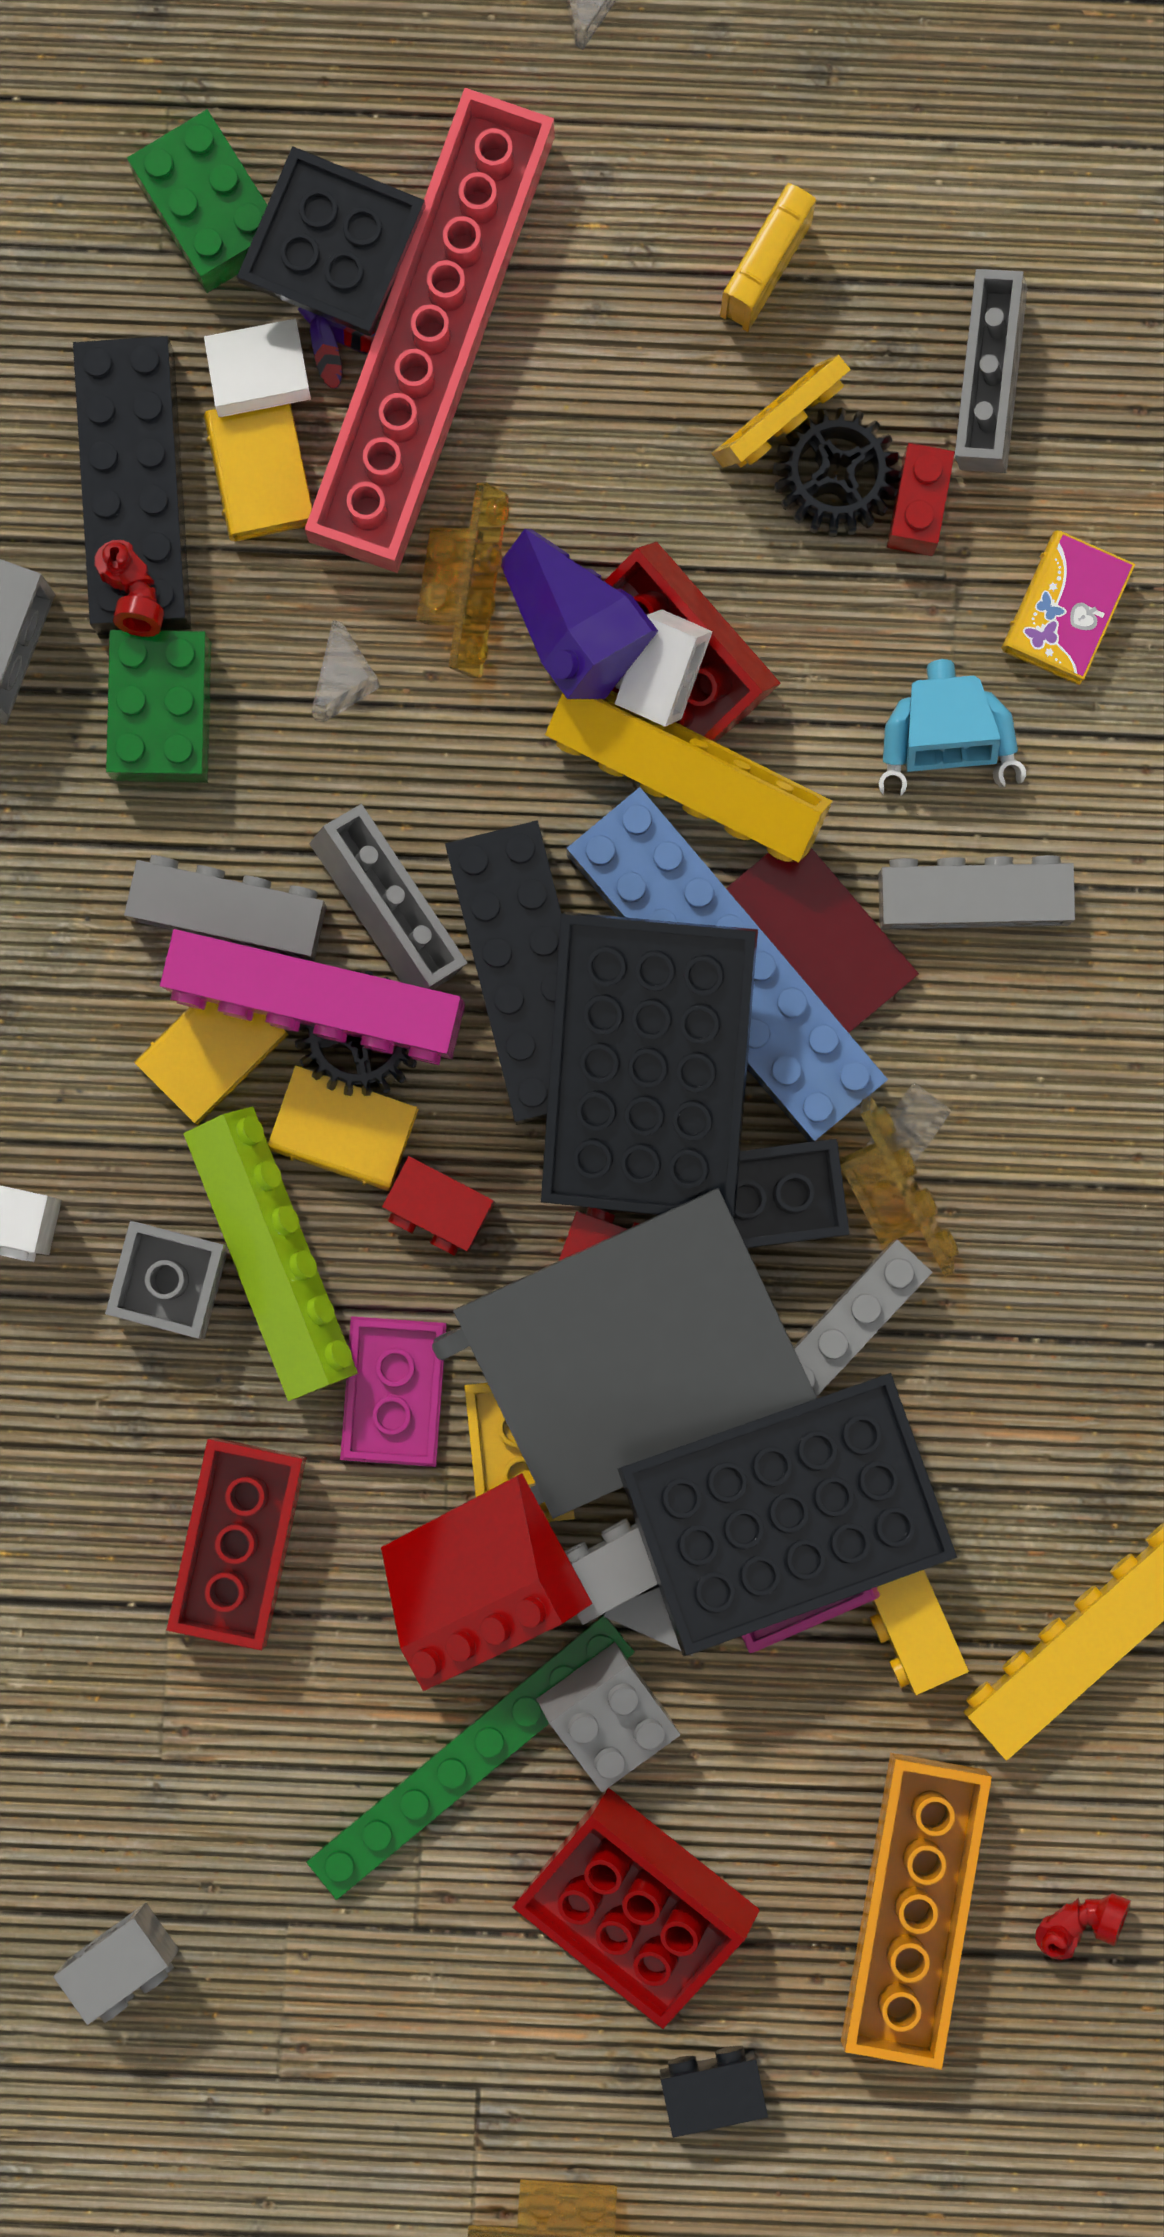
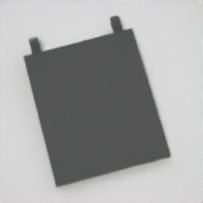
[432,1188,817,1519]

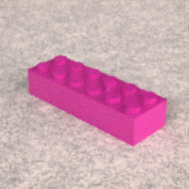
[160,929,466,1065]

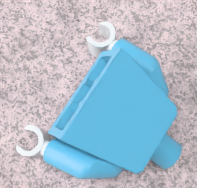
[878,659,1026,796]

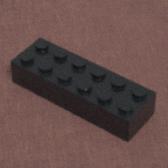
[73,336,191,635]
[445,820,562,1125]

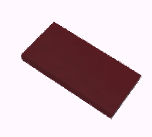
[726,848,919,1033]

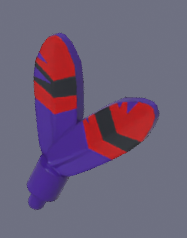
[298,307,375,389]

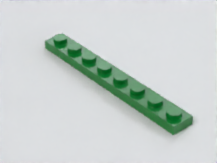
[306,1615,635,1900]

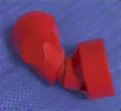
[95,540,164,637]
[1035,1893,1131,1960]

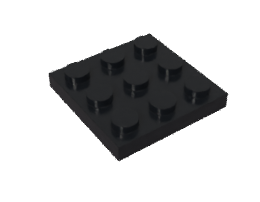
[237,146,426,337]

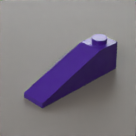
[500,529,658,699]

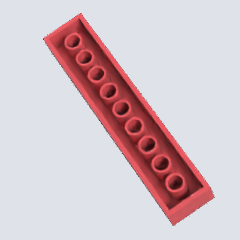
[304,88,555,573]

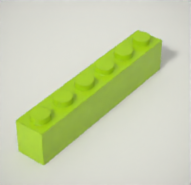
[183,1106,358,1401]

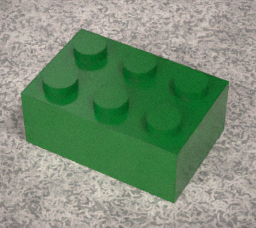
[127,109,267,293]
[106,630,211,783]

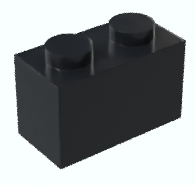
[659,2046,768,2138]

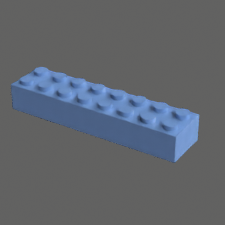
[566,787,888,1142]

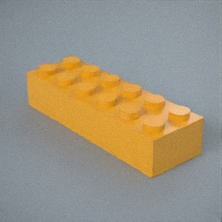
[841,1752,992,2070]

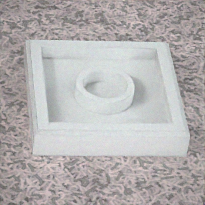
[204,318,311,418]

